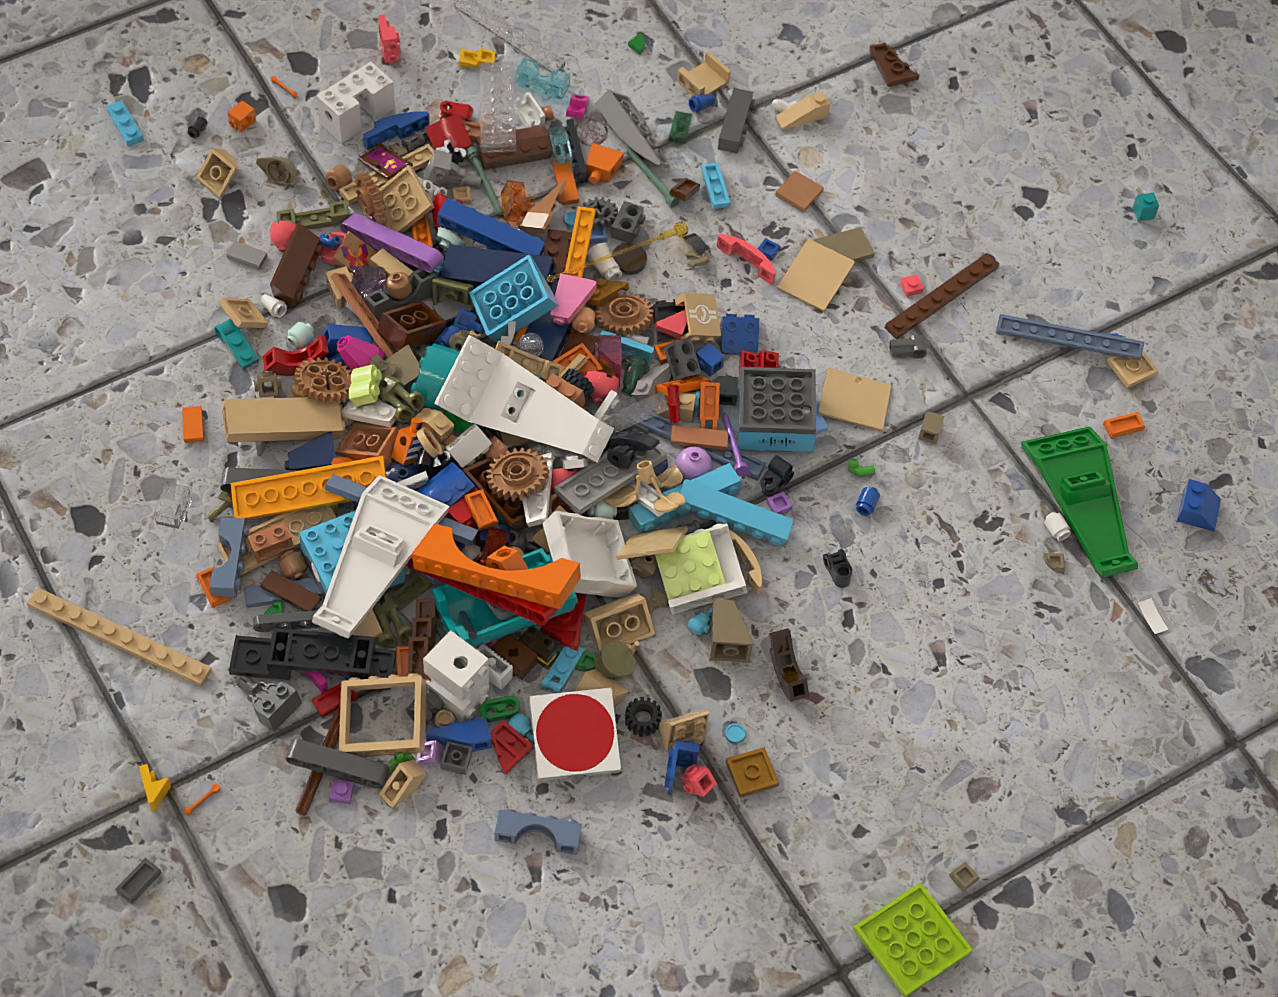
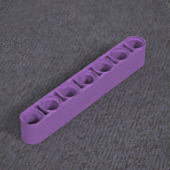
[340,213,444,273]

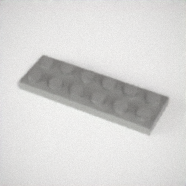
[554,432,667,515]

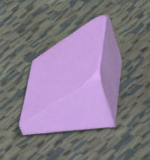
[417,740,444,764]

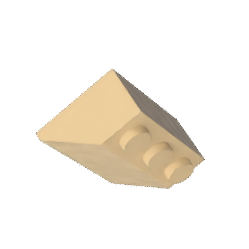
[583,593,655,653]

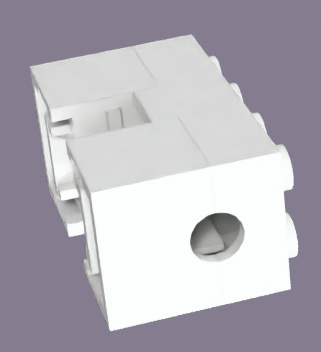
[317,62,395,144]
[423,630,490,723]

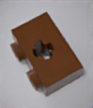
[491,634,538,680]

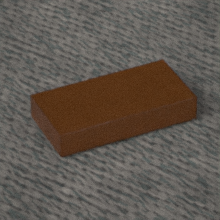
[669,177,700,202]

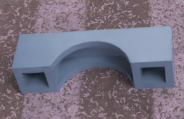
[210,517,250,597]
[494,809,582,855]

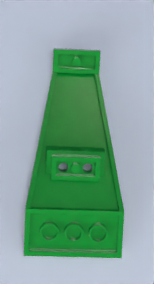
[1021,426,1138,577]

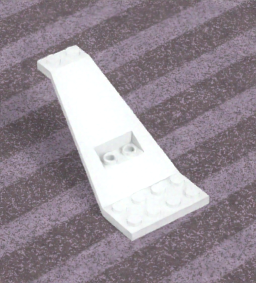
[434,335,614,463]
[312,475,449,638]

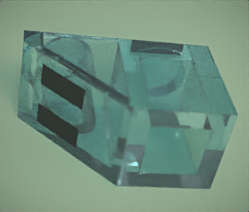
[547,126,573,163]

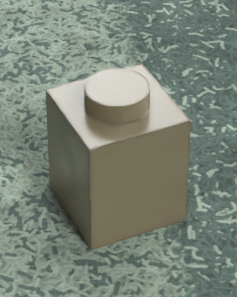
[918,411,944,444]

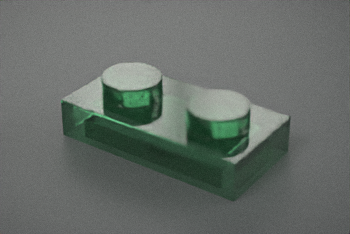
[668,111,693,144]

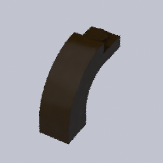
[769,628,810,702]

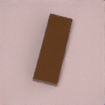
[260,570,322,611]

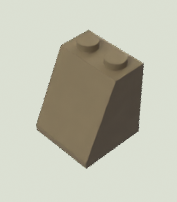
[378,344,422,401]
[709,598,753,663]

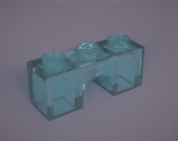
[515,58,570,100]

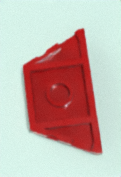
[541,592,586,651]

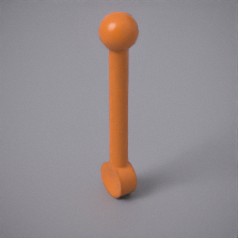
[271,76,298,98]
[184,784,220,815]

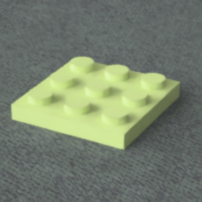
[655,530,726,600]

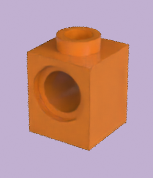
[227,101,256,132]

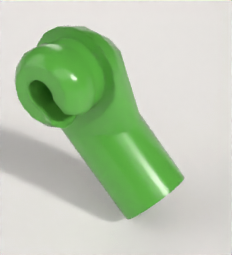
[848,458,875,477]

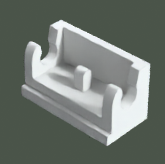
[514,92,545,128]

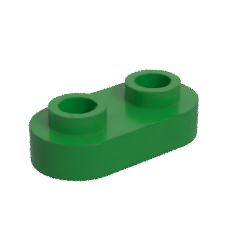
[480,696,520,722]

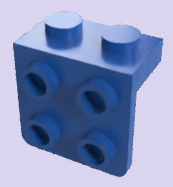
[721,314,760,354]
[664,741,700,795]

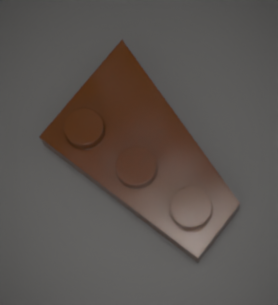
[869,43,920,87]

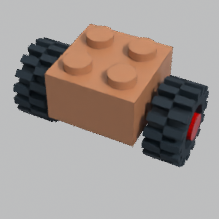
[542,368,594,445]

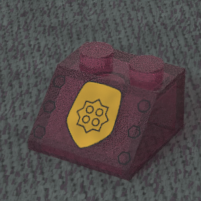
[594,335,622,387]

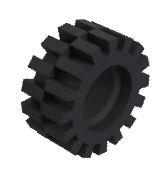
[625,697,662,737]

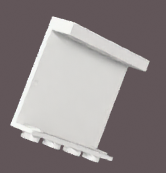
[658,523,748,615]

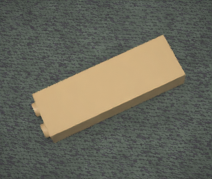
[222,397,345,442]

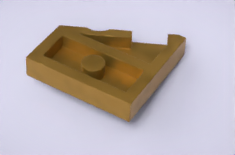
[585,279,629,306]

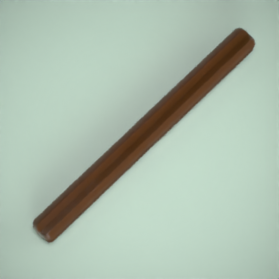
[296,705,341,816]

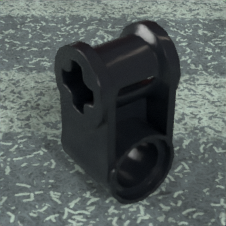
[823,549,853,588]

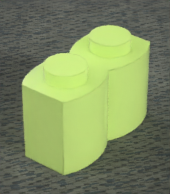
[349,364,382,406]

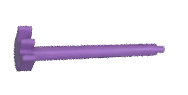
[722,413,752,479]

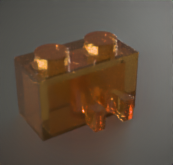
[501,180,535,222]

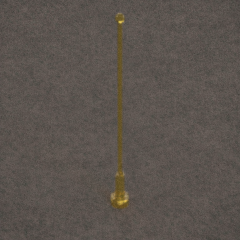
[547,221,688,282]

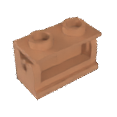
[247,522,295,563]

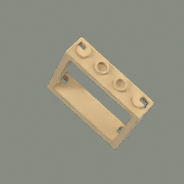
[339,674,427,757]

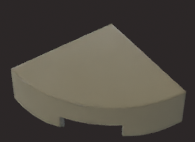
[1043,553,1065,574]

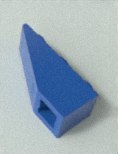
[426,717,492,752]

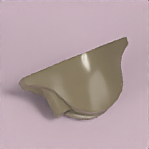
[256,156,300,185]

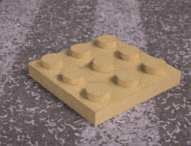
[379,165,434,234]

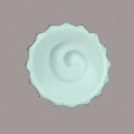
[437,227,467,251]

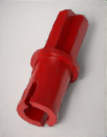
[667,385,682,423]

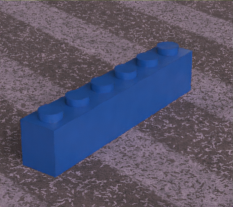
[437,198,545,256]

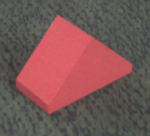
[654,310,687,339]

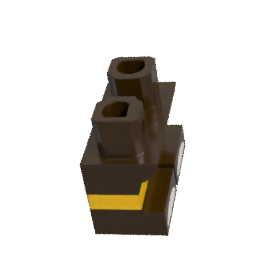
[519,625,560,670]

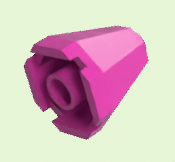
[337,335,385,371]

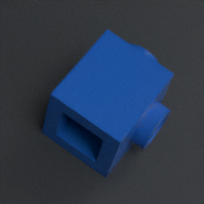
[696,343,725,377]

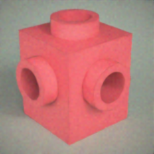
[680,764,717,797]

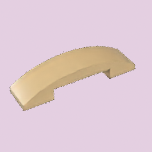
[495,341,564,380]
[729,530,762,596]

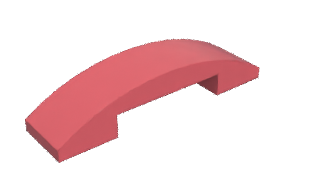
[717,234,776,285]

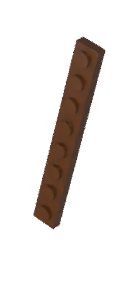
[885,253,999,339]

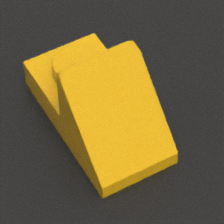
[139,764,171,811]

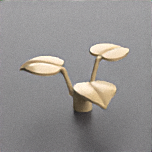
[603,460,686,512]

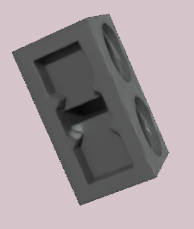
[611,201,646,243]
[663,338,702,381]

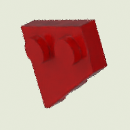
[490,720,533,775]

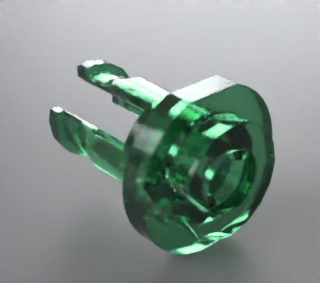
[620,355,650,397]

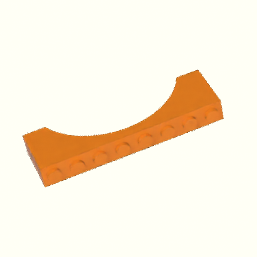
[412,523,581,609]

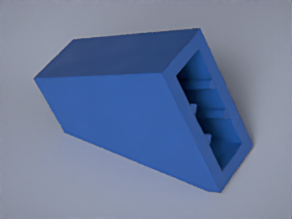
[321,324,373,360]

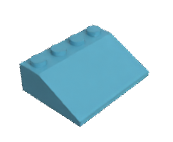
[469,254,558,343]

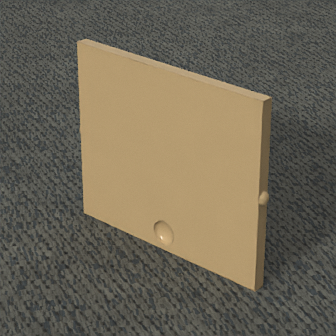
[777,238,855,312]
[818,368,891,432]
[616,526,688,560]

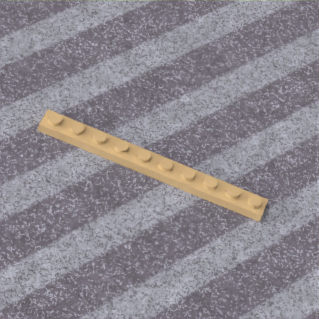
[27,588,212,687]

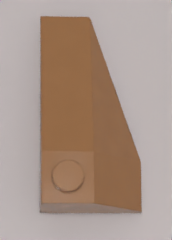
[516,180,567,238]

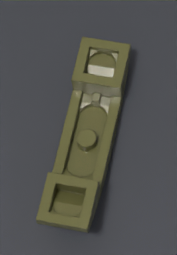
[276,200,349,229]

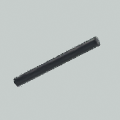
[458,611,477,639]

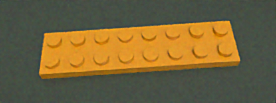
[231,456,387,520]

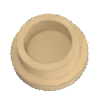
[434,710,455,727]

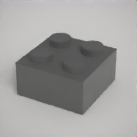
[440,741,473,775]

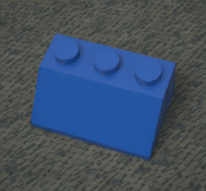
[416,462,475,517]

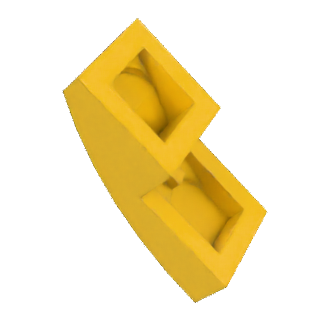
[458,48,496,68]

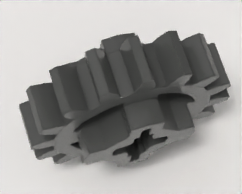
[581,197,618,229]

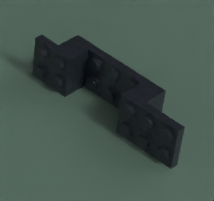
[229,628,396,690]

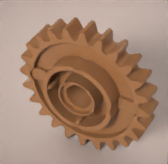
[355,171,387,226]
[595,292,654,337]
[486,448,549,501]

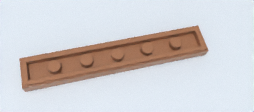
[331,273,398,358]

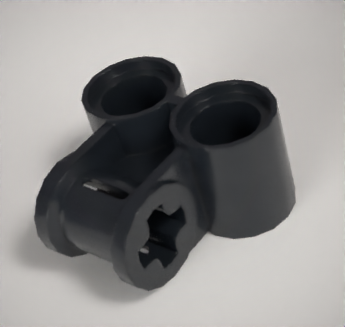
[415,448,459,480]
[760,455,794,496]

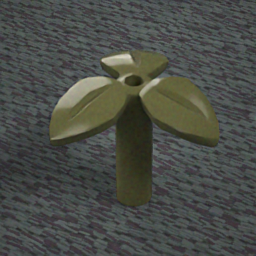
[206,492,233,521]

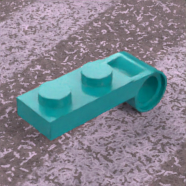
[214,319,259,370]

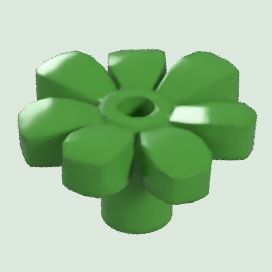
[389,752,415,772]

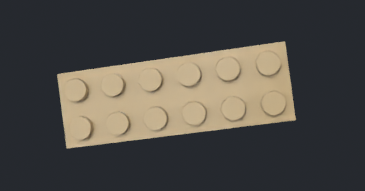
[217,505,337,576]

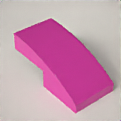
[566,94,590,119]

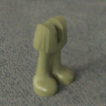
[378,375,424,423]
[372,592,412,649]

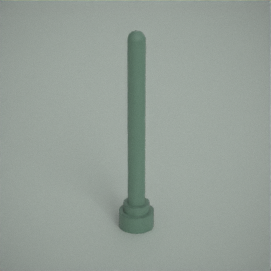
[466,146,503,216]
[627,148,681,208]

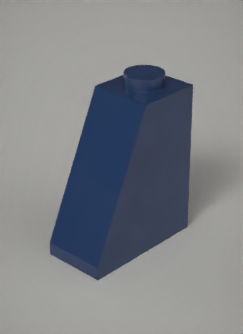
[285,432,335,471]

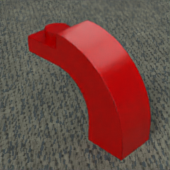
[263,335,329,376]

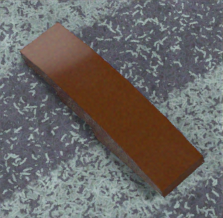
[408,598,437,678]

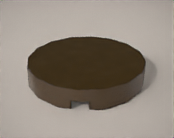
[612,243,647,275]

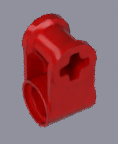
[439,101,473,122]

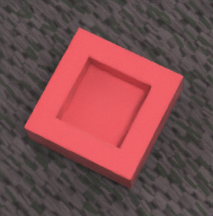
[900,274,924,296]

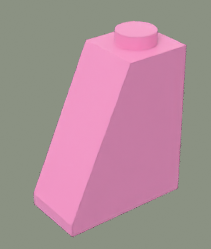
[550,274,597,325]

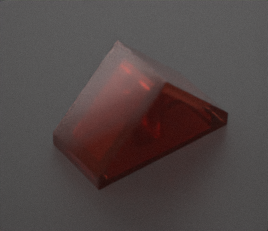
[480,527,508,563]

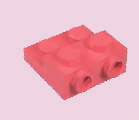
[378,14,401,64]

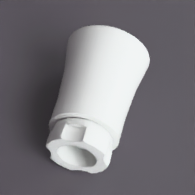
[586,243,622,281]

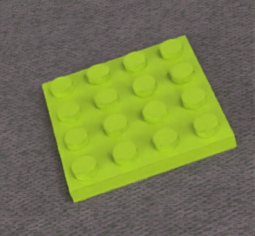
[853,882,973,997]

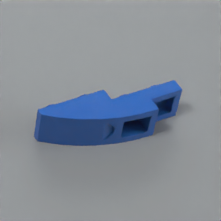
[363,111,430,150]

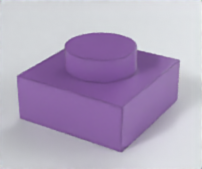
[766,491,793,515]
[329,779,354,804]

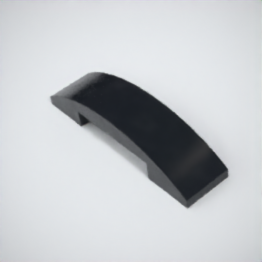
[602,431,660,453]

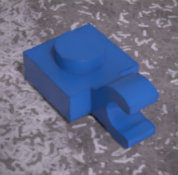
[453,308,485,333]

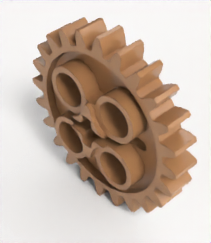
[294,357,352,404]

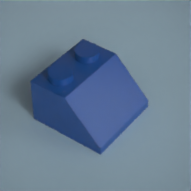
[1177,479,1221,532]

